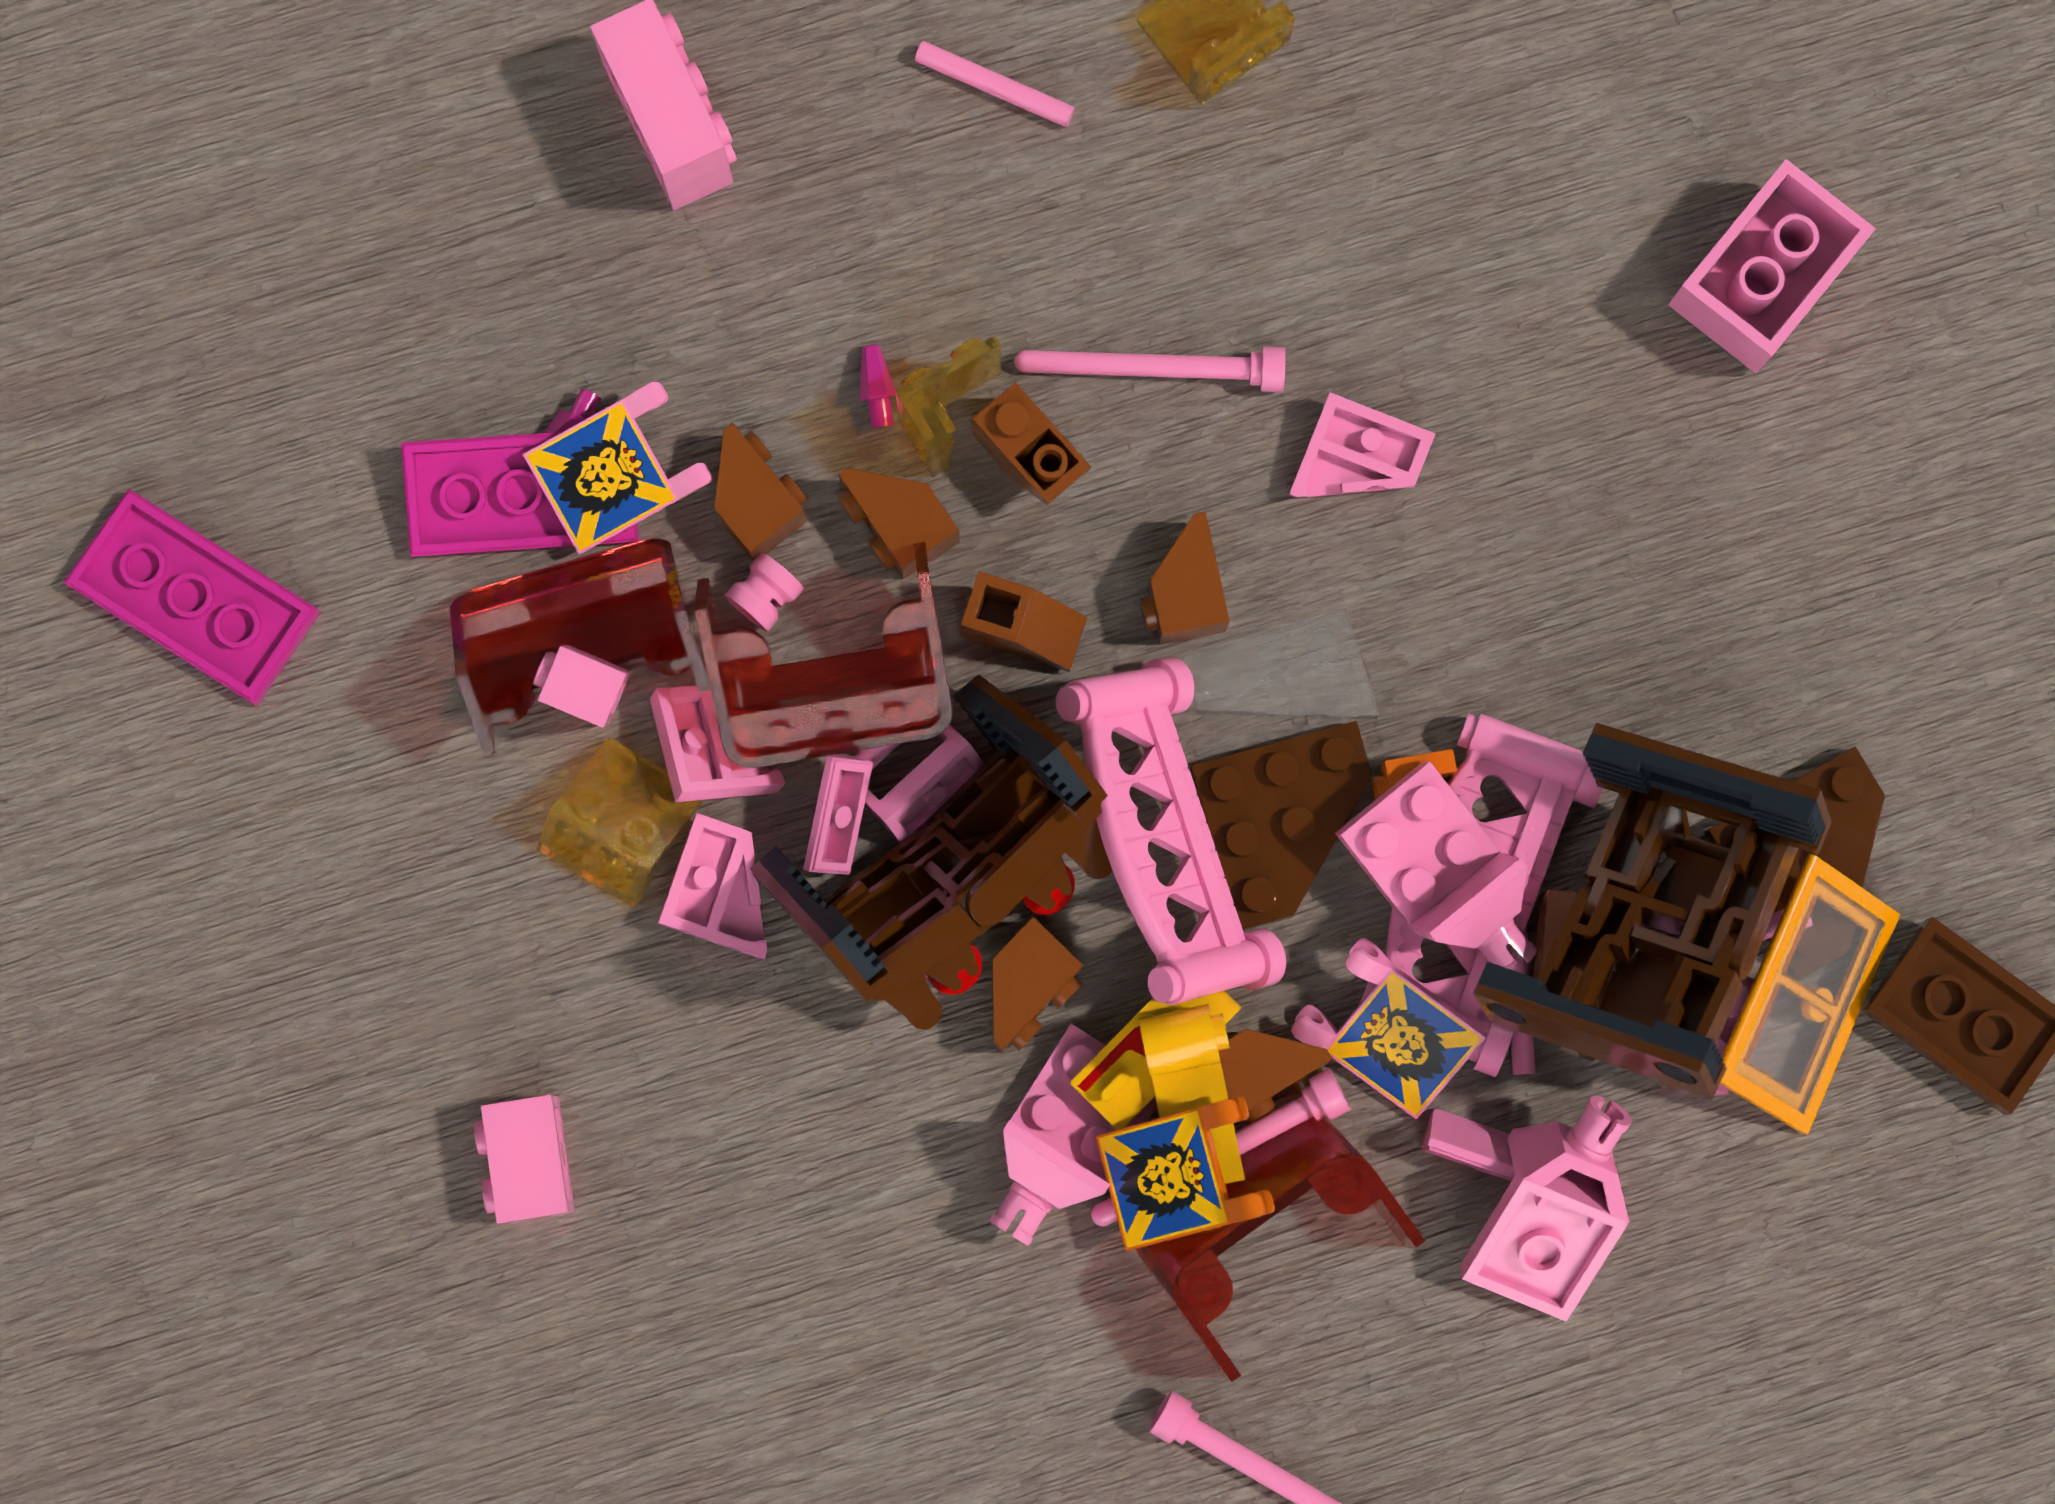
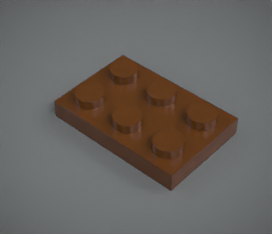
[1862,917,2055,1115]

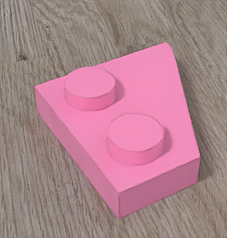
[1289,392,1435,498]
[650,685,785,802]
[657,813,767,960]

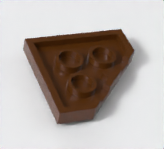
[1190,721,1372,931]
[1704,746,1885,980]

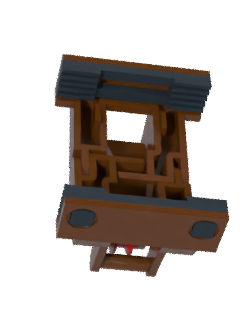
[750,674,1112,1030]
[1473,723,1831,1100]

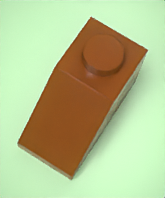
[1140,511,1230,645]

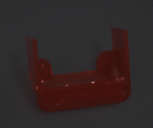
[450,538,711,756]
[695,542,953,768]
[1135,1116,1425,1382]

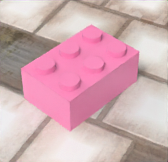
[590,0,737,211]
[1668,159,1876,374]

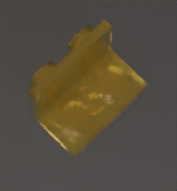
[1137,0,1295,105]
[896,336,1001,478]
[537,738,703,908]

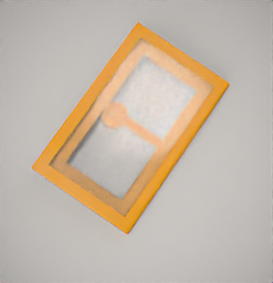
[1720,854,1901,1135]

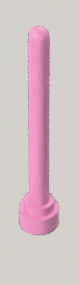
[1014,346,1286,392]
[1091,1068,1351,1226]
[1148,1390,1342,1504]

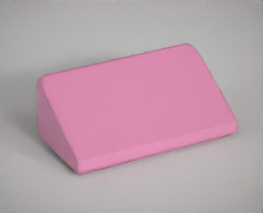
[803,754,873,875]
[1420,1109,1515,1182]

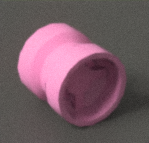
[724,552,804,632]

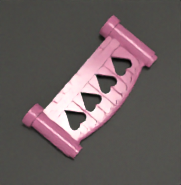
[1056,657,1286,1005]
[1360,713,1603,1077]

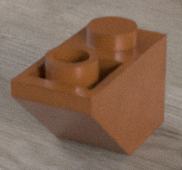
[972,382,1091,506]
[714,423,807,562]
[837,468,960,579]
[961,571,1087,673]
[992,917,1084,1053]
[1219,1029,1333,1125]

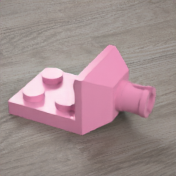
[1335,760,1537,971]
[989,1024,1157,1246]
[1460,1095,1632,1322]

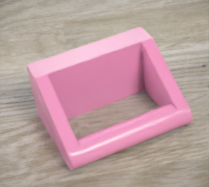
[854,696,984,843]

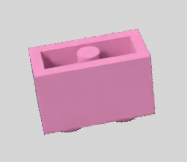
[533,645,631,728]
[474,1095,575,1224]

